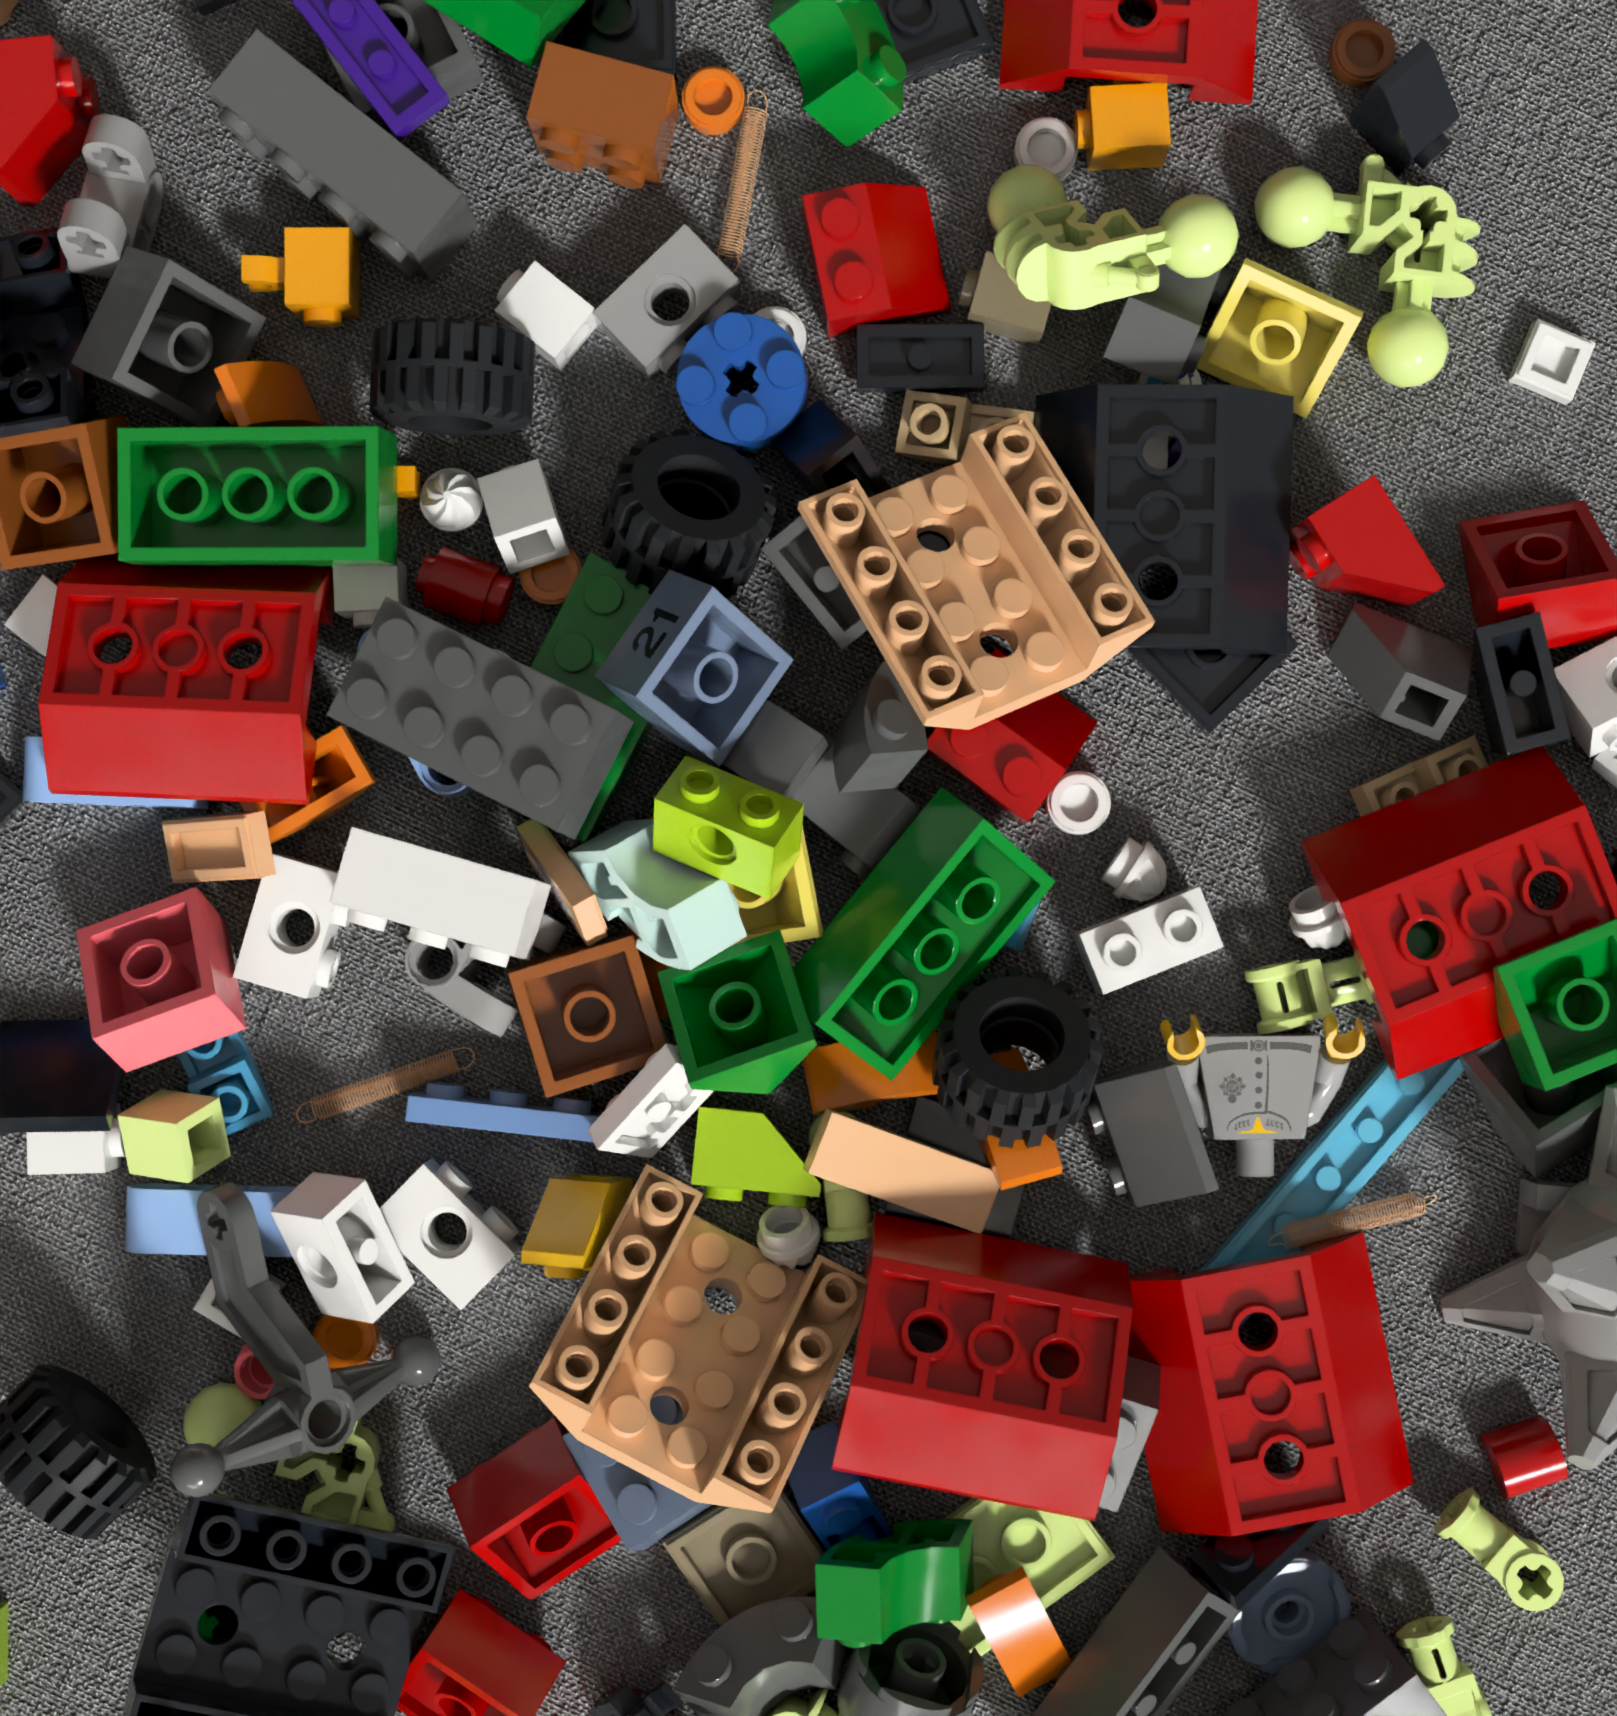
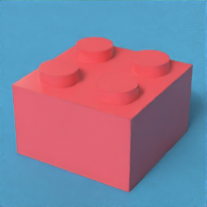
[76,887,247,1072]

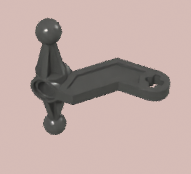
[170,1182,441,1497]

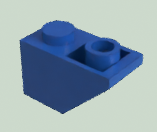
[788,1420,894,1550]

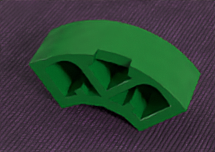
[767,0,907,148]
[815,1519,974,1648]

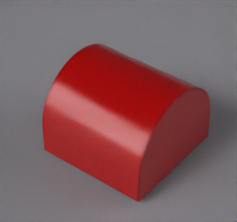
[1480,1415,1568,1499]

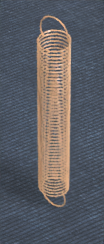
[717,90,768,273]
[296,1047,475,1123]
[1267,1191,1437,1249]

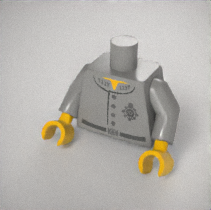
[1159,1014,1365,1177]

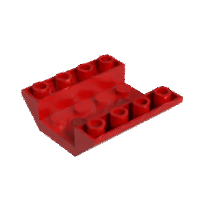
[998,0,1258,105]
[38,553,334,805]
[1300,746,1617,1081]
[831,1213,1133,1521]
[1128,1230,1414,1537]

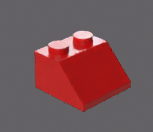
[0,35,100,207]
[802,182,951,338]
[1289,475,1446,608]
[1459,500,1617,649]
[925,648,1097,825]
[446,1417,622,1601]
[397,1589,566,1716]

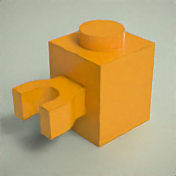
[1074,79,1171,171]
[241,227,360,328]

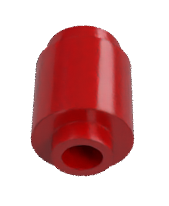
[415,546,515,627]

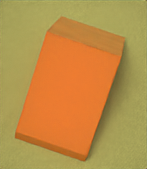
[239,725,377,844]

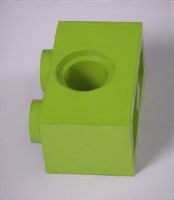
[653,755,804,900]

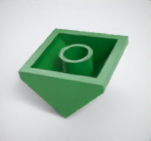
[657,929,817,1094]

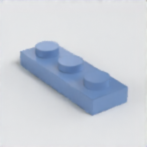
[405,1082,603,1142]

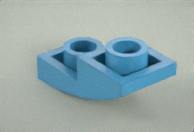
[177,1031,274,1136]

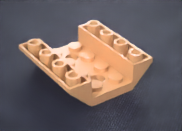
[797,412,1155,730]
[529,1164,867,1513]

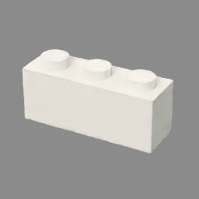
[329,827,551,968]

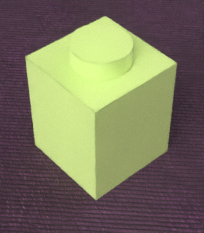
[117,1089,231,1183]

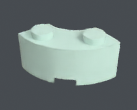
[567,819,747,970]

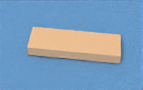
[803,1108,999,1234]

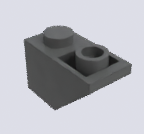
[1327,602,1473,741]

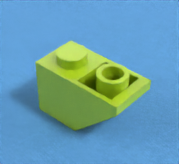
[691,1106,821,1208]

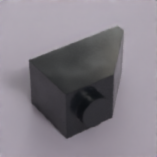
[1348,39,1460,176]
[770,399,891,498]
[1473,612,1571,755]

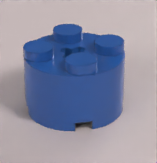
[676,312,809,452]

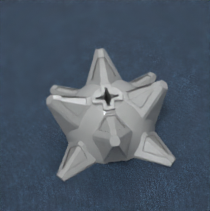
[1440,1083,1617,1470]

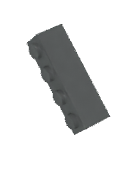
[1029,1546,1241,1716]

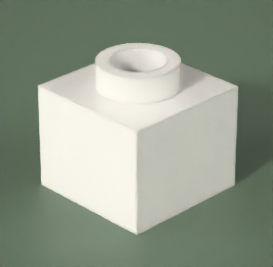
[333,558,408,629]

